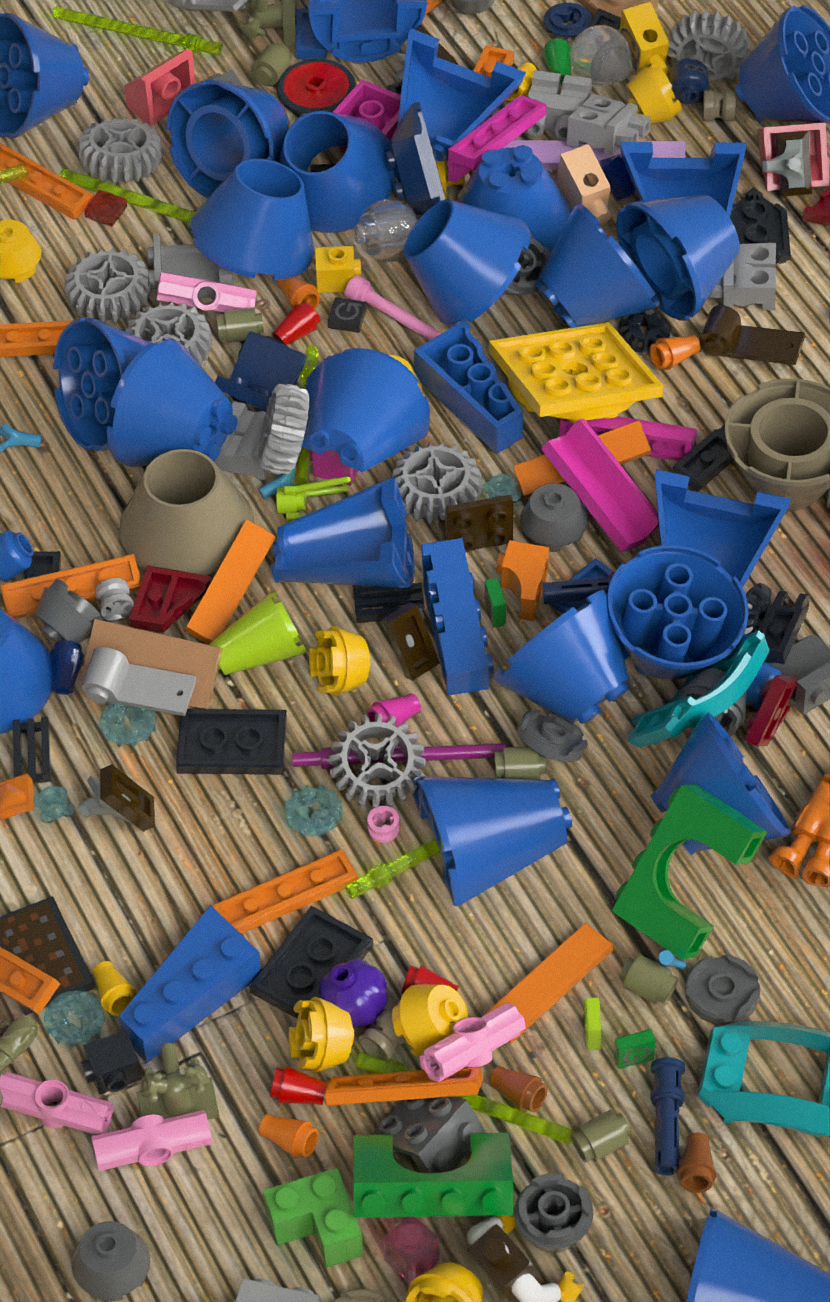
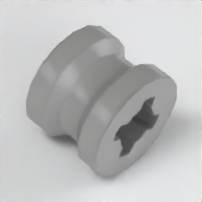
[95,578,134,621]

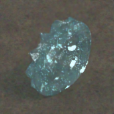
[100,703,157,748]
[285,784,343,836]
[44,991,105,1048]

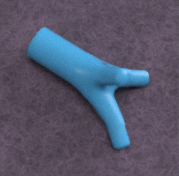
[0,423,42,453]
[258,464,301,500]
[656,946,687,969]

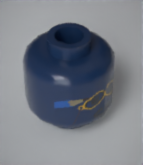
[669,58,710,104]

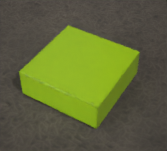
[584,998,601,1050]

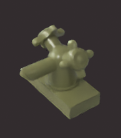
[238,0,297,48]
[137,1043,219,1120]

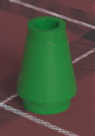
[542,39,572,86]

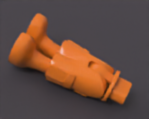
[769,773,830,887]

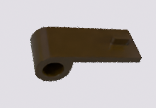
[699,305,805,365]

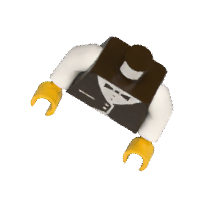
[467,1215,585,1302]

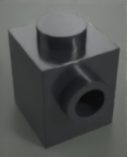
[80,1030,142,1095]

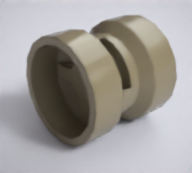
[703,90,735,121]
[358,1009,406,1063]

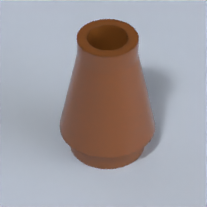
[489,1066,548,1112]
[677,1132,716,1193]

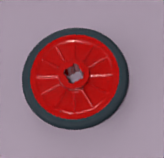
[277,59,356,115]

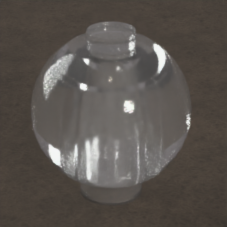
[570,25,632,87]
[354,199,423,263]

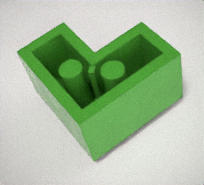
[263,1167,364,1268]

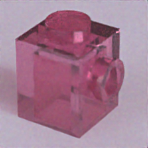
[383,1217,440,1283]

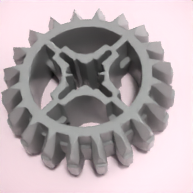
[668,9,750,82]
[78,117,162,184]
[65,247,151,324]
[125,301,212,366]
[258,384,310,475]
[391,441,482,525]
[328,713,426,809]

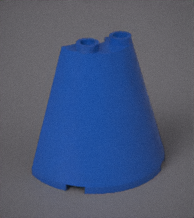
[308,0,427,63]
[397,28,526,161]
[620,142,746,217]
[302,348,430,472]
[655,469,791,587]
[271,478,415,588]
[411,776,572,906]
[686,1209,830,1302]

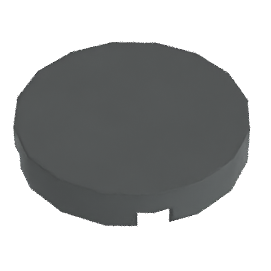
[517,710,588,762]
[686,955,760,1025]

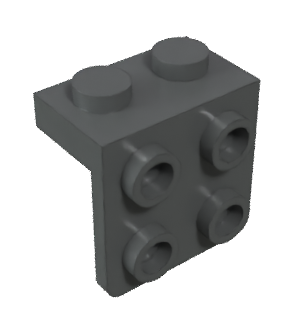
[767,635,830,715]
[371,1096,486,1174]

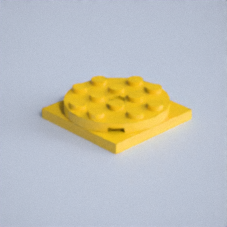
[488,322,663,423]

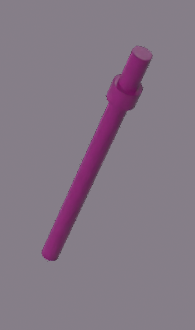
[292,743,506,769]

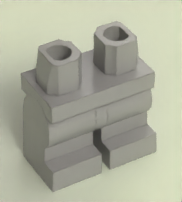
[527,70,592,140]
[566,94,650,155]
[708,243,776,310]
[214,401,281,480]

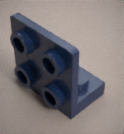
[215,331,307,411]

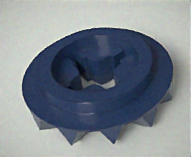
[544,3,592,41]

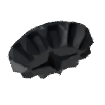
[618,312,670,353]
[743,583,772,636]

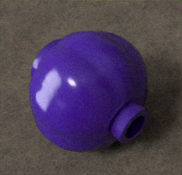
[318,959,388,1028]

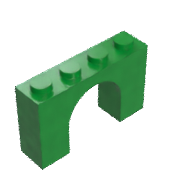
[612,784,768,960]
[353,1133,513,1218]

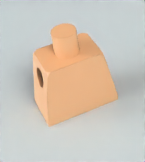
[556,144,612,225]

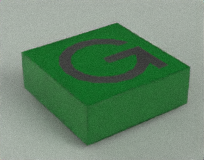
[485,578,506,628]
[614,1030,656,1069]

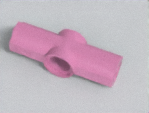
[156,272,257,312]
[420,1003,525,1082]
[0,1072,114,1135]
[91,1110,212,1171]

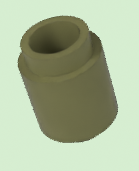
[251,43,292,86]
[216,307,264,343]
[494,746,546,779]
[620,954,679,1005]
[571,1110,631,1163]

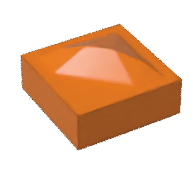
[0,774,35,820]

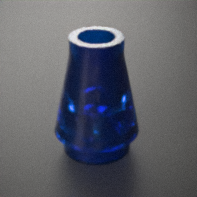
[50,640,85,695]

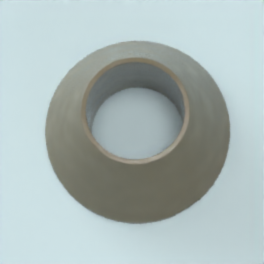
[725,378,830,511]
[119,449,255,576]

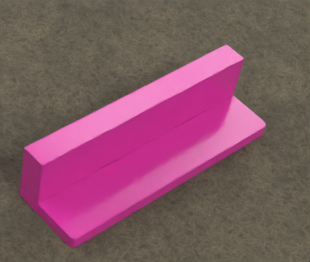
[448,95,546,183]
[560,416,697,461]
[541,419,659,553]

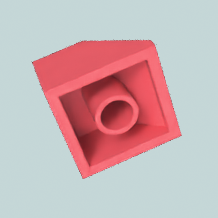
[124,49,196,126]
[758,123,830,191]

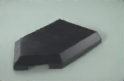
[730,187,791,264]

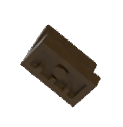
[438,495,514,553]

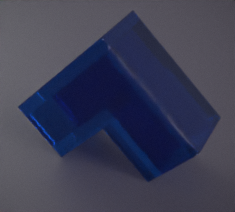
[598,154,636,201]

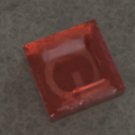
[84,190,127,227]

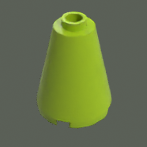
[209,591,307,675]

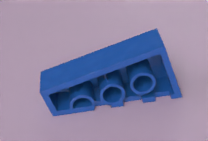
[414,320,523,454]
[421,538,494,696]
[119,905,261,1063]

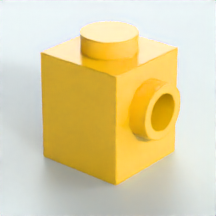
[315,246,361,293]

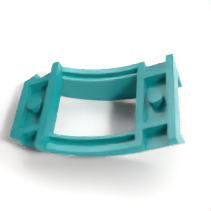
[627,630,770,748]
[697,1021,830,1138]

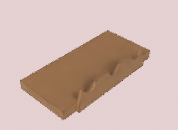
[81,619,223,709]

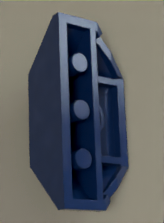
[385,102,445,216]

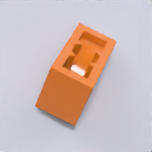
[496,540,549,621]

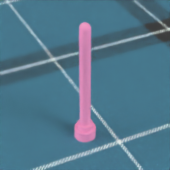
[345,275,442,341]

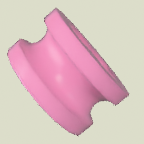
[367,806,400,842]

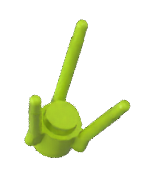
[277,476,351,521]

